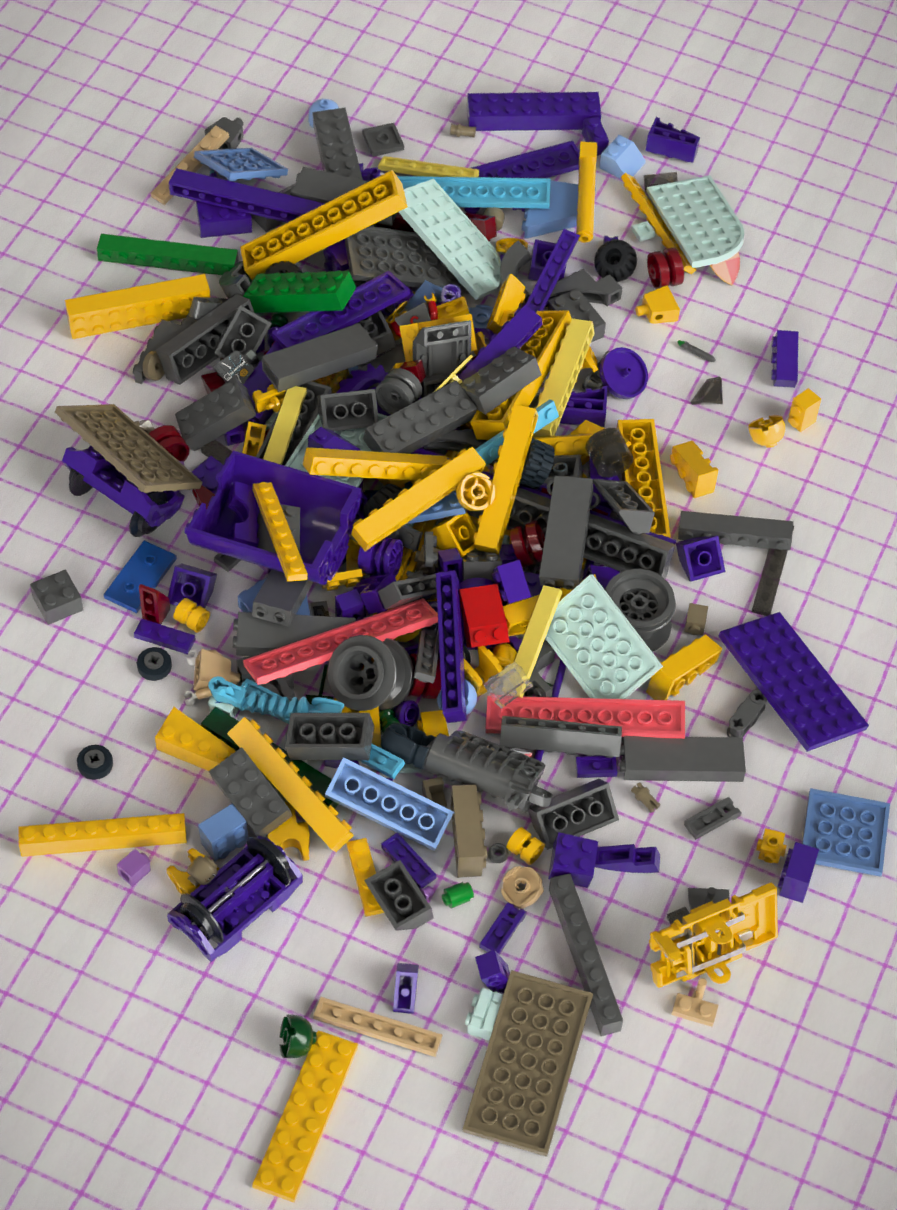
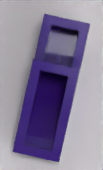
[595,844,660,873]

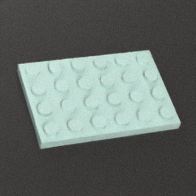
[545,575,663,699]

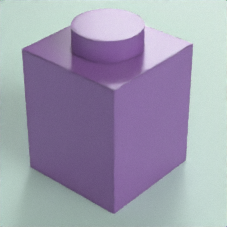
[117,849,151,887]

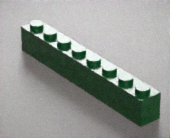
[201,707,339,808]

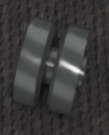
[375,368,422,415]

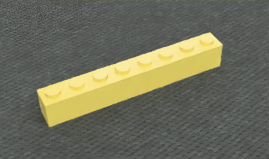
[532,319,595,438]

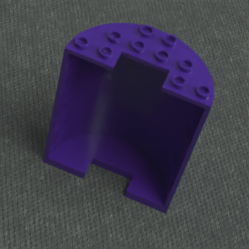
[184,451,362,585]

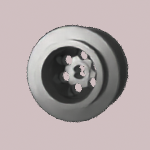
[605,569,676,652]
[327,635,414,712]

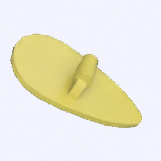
[434,354,473,392]

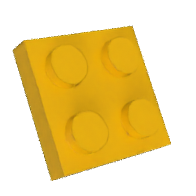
[321,569,363,591]

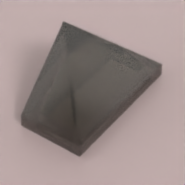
[643,172,677,192]
[690,377,723,405]

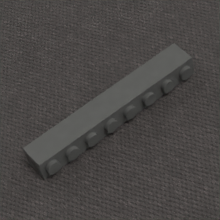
[549,873,623,1036]

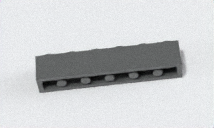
[678,511,793,550]
[500,716,622,758]

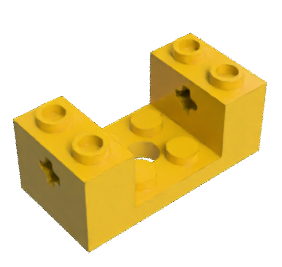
[400,314,478,362]

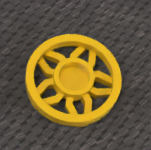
[496,238,528,253]

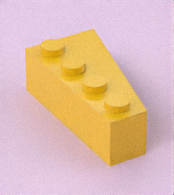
[503,587,573,636]
[646,634,723,700]
[155,707,236,771]

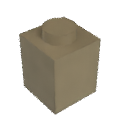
[684,603,708,636]

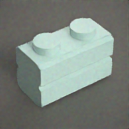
[465,988,504,1041]

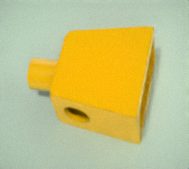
[635,285,680,324]

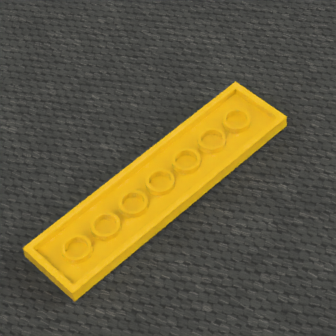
[252,1030,358,1202]

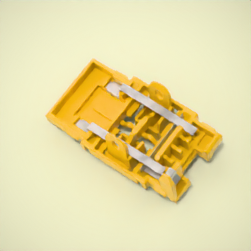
[649,882,778,988]

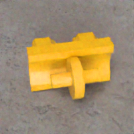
[253,384,286,413]

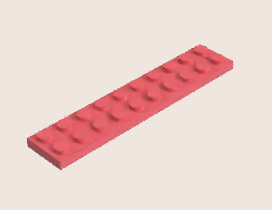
[243,598,438,685]
[485,696,685,739]

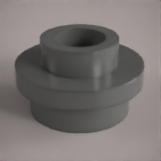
[488,843,509,863]

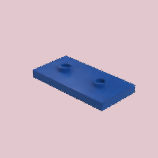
[104,540,177,613]

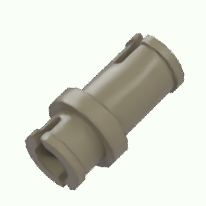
[450,124,476,138]
[631,782,661,813]

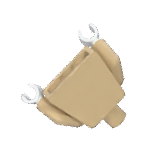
[184,649,240,706]

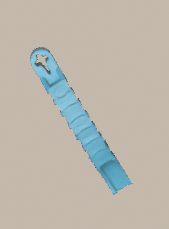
[208,676,345,719]

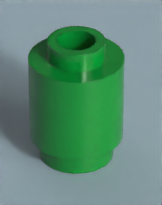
[442,882,474,909]

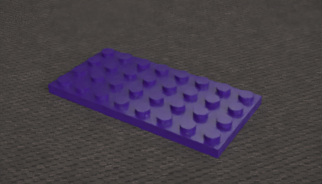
[718,612,869,752]

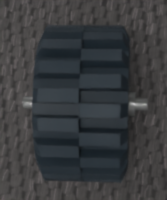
[520,438,555,489]

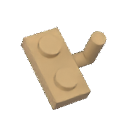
[672,978,719,1027]

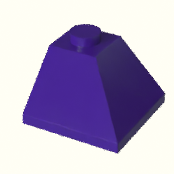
[308,427,361,451]
[676,535,725,582]

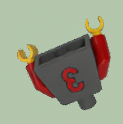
[385,293,438,338]

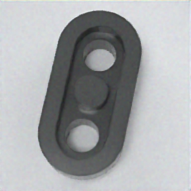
[424,531,437,567]

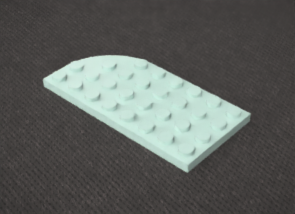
[646,175,744,268]
[399,179,502,300]

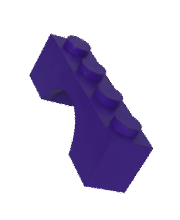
[228,481,259,548]

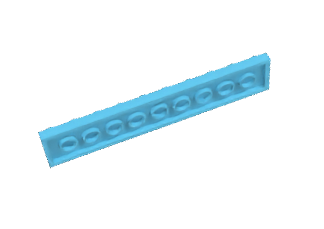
[397,176,551,209]

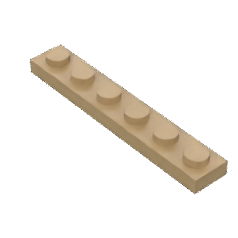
[151,125,229,205]
[313,997,443,1057]

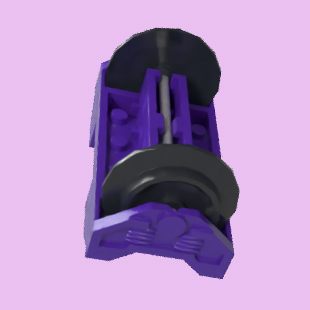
[62,446,185,537]
[167,835,303,962]

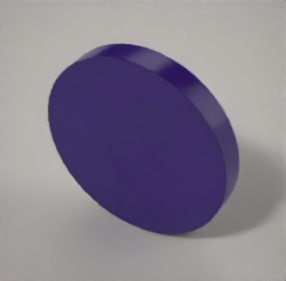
[600,347,648,399]

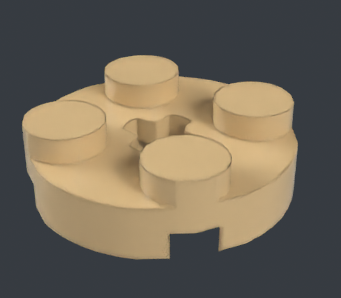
[501,866,544,909]

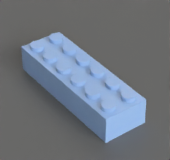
[325,757,454,851]

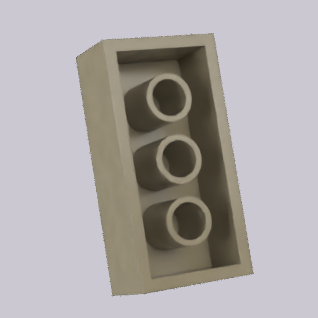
[450,784,487,878]

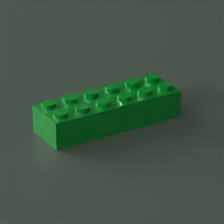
[243,270,356,313]

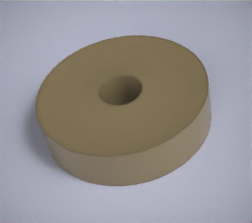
[142,351,165,381]

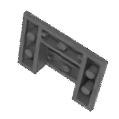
[413,320,471,398]

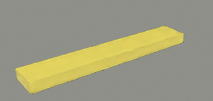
[378,156,479,177]
[263,386,307,465]
[503,585,563,698]

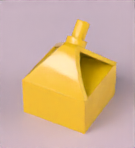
[429,510,478,558]

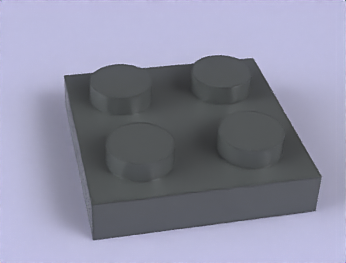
[362,123,404,157]

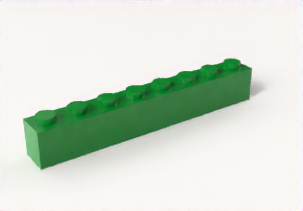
[97,233,239,275]

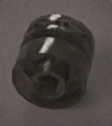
[585,428,633,477]

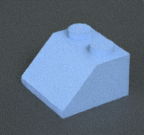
[600,135,645,179]

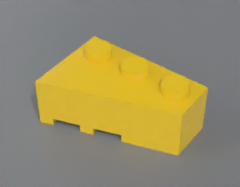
[670,440,718,498]

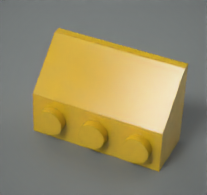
[486,274,526,334]

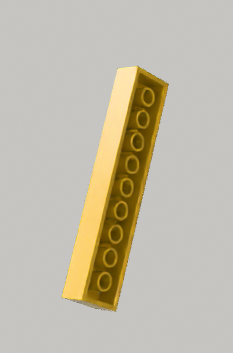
[240,170,408,280]
[470,310,572,440]

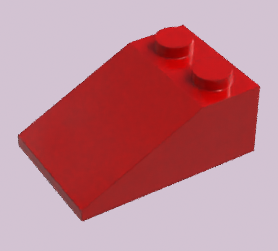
[459,584,509,648]

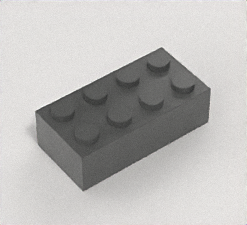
[460,347,542,415]
[175,378,256,451]
[285,713,374,760]
[209,747,292,837]

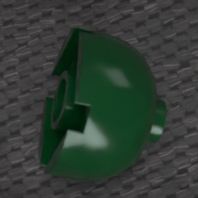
[280,1014,316,1058]

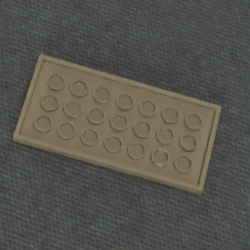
[55,404,203,493]
[462,970,593,1157]

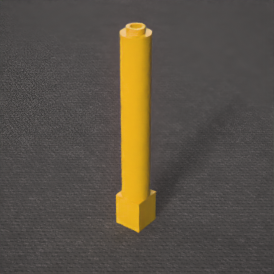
[576,141,597,243]

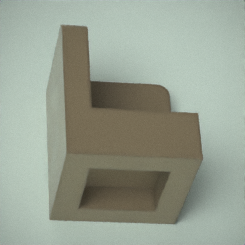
[422,777,447,808]

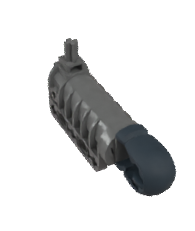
[381,723,553,813]

